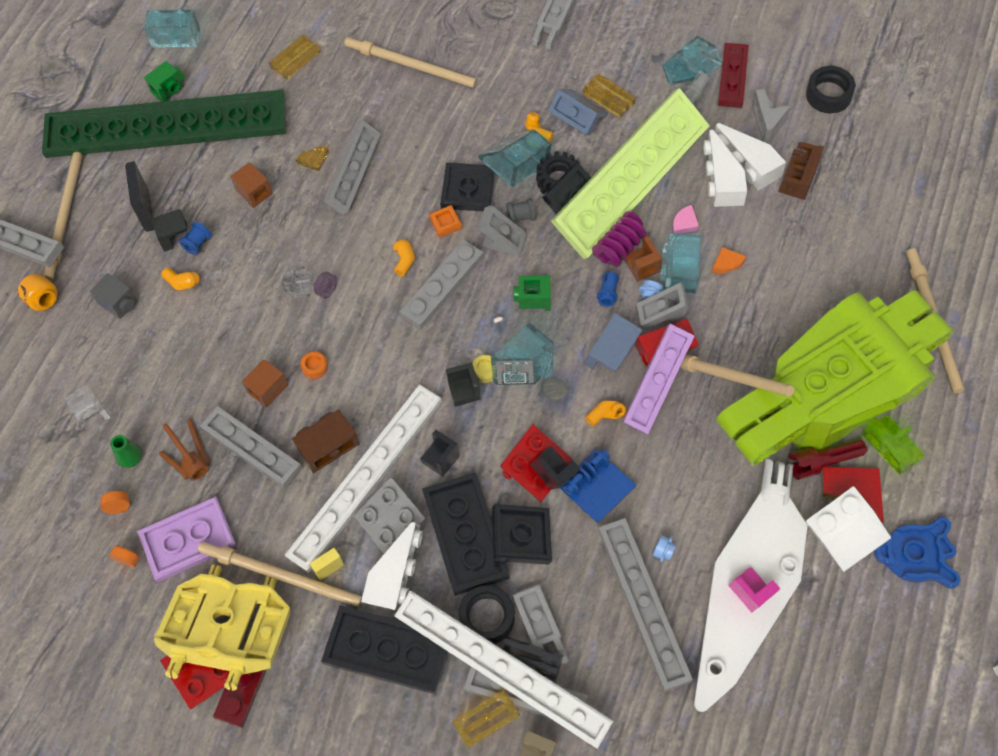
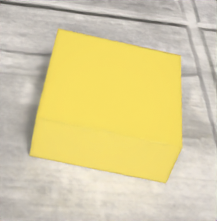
[309,548,344,581]

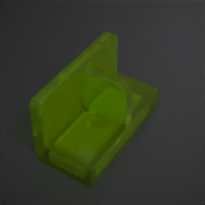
[861,415,925,476]

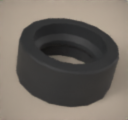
[806,65,856,114]
[459,585,515,644]

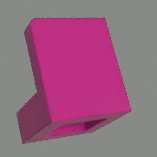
[728,568,780,613]

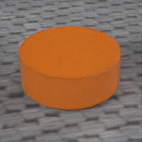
[300,351,328,379]
[100,491,130,514]
[109,545,140,568]

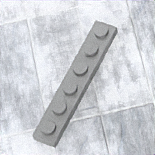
[598,518,693,692]

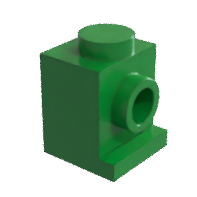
[144,61,185,102]
[514,275,551,311]

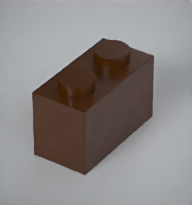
[292,409,360,474]

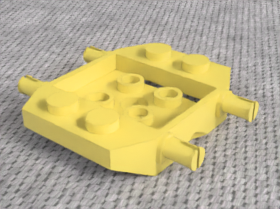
[154,565,291,691]

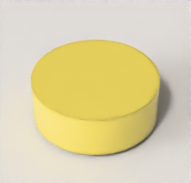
[472,355,497,383]

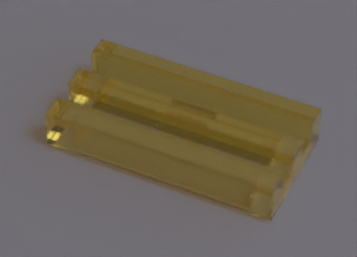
[269,34,320,80]
[583,73,636,118]
[452,689,520,748]

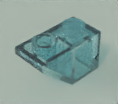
[662,36,722,85]

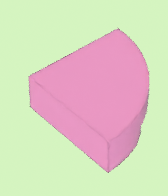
[672,205,699,236]

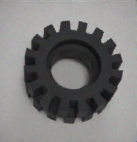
[536,151,580,194]

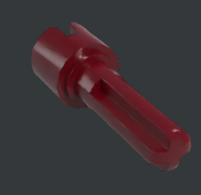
[788,439,867,480]

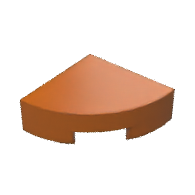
[712,247,746,274]

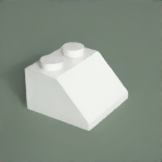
[806,486,891,572]

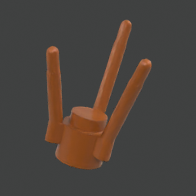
[159,418,211,481]

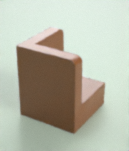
[230,163,273,208]
[625,236,662,282]
[242,360,288,408]

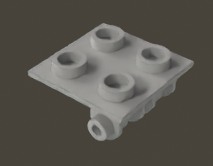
[354,477,426,554]

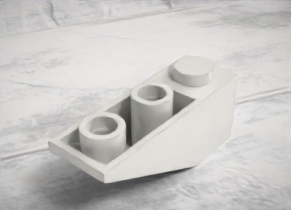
[715,123,786,191]
[703,130,747,207]
[361,522,423,610]

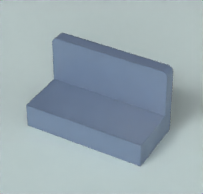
[548,89,608,135]
[584,313,642,372]

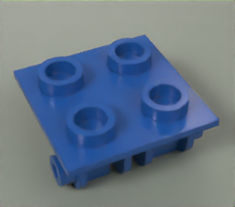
[559,449,637,524]

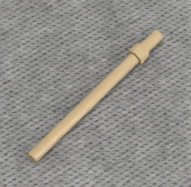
[344,37,477,88]
[43,152,83,281]
[906,248,964,393]
[680,354,794,397]
[198,541,362,608]

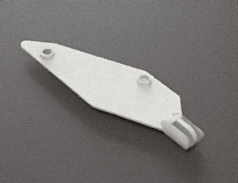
[694,459,808,712]

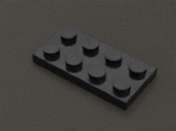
[422,472,510,596]
[321,605,448,695]

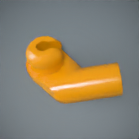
[524,112,554,144]
[393,239,415,277]
[161,267,200,291]
[584,400,626,427]

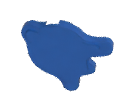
[874,517,961,589]

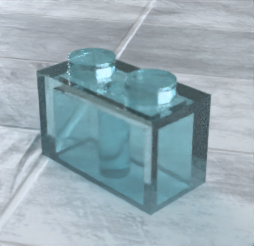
[144,10,200,47]
[660,233,701,294]

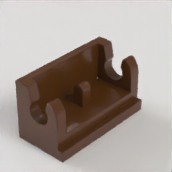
[778,142,824,200]

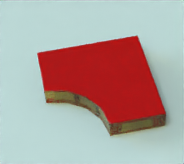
[821,467,884,524]

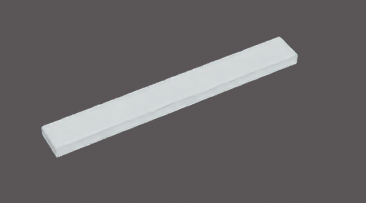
[285,384,442,573]
[395,591,614,749]

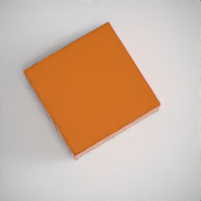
[428,205,462,238]

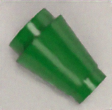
[110,435,142,468]

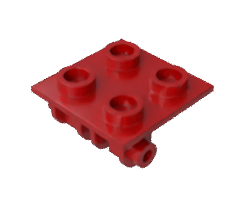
[500,424,573,502]
[160,656,230,710]

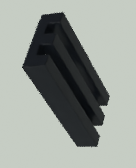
[503,636,563,683]

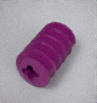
[592,211,647,267]

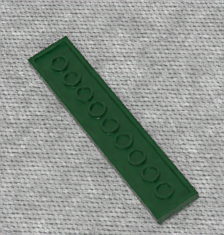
[42,89,286,158]

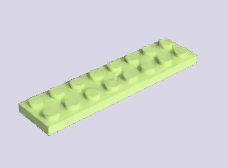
[551,88,710,259]

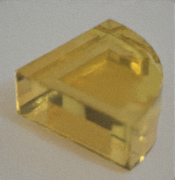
[296,146,329,171]

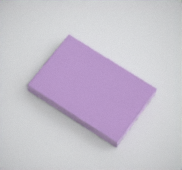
[137,496,237,583]

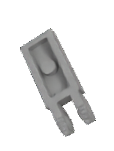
[532,0,575,50]
[512,584,569,665]

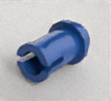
[597,272,619,307]

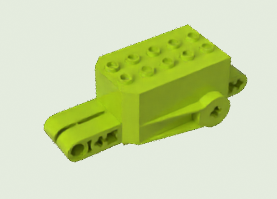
[716,290,954,466]

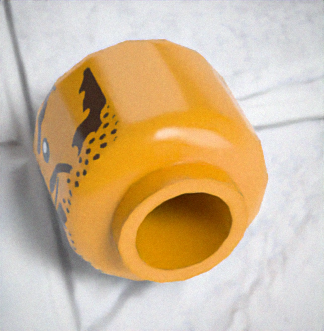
[18,273,58,312]

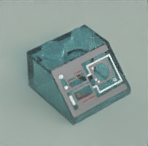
[478,130,552,187]
[491,322,554,385]

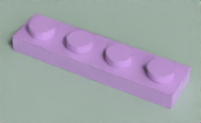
[622,324,694,434]

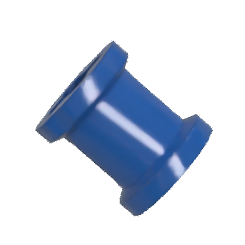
[178,222,212,255]

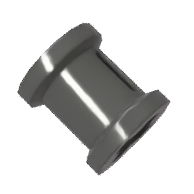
[506,198,536,223]

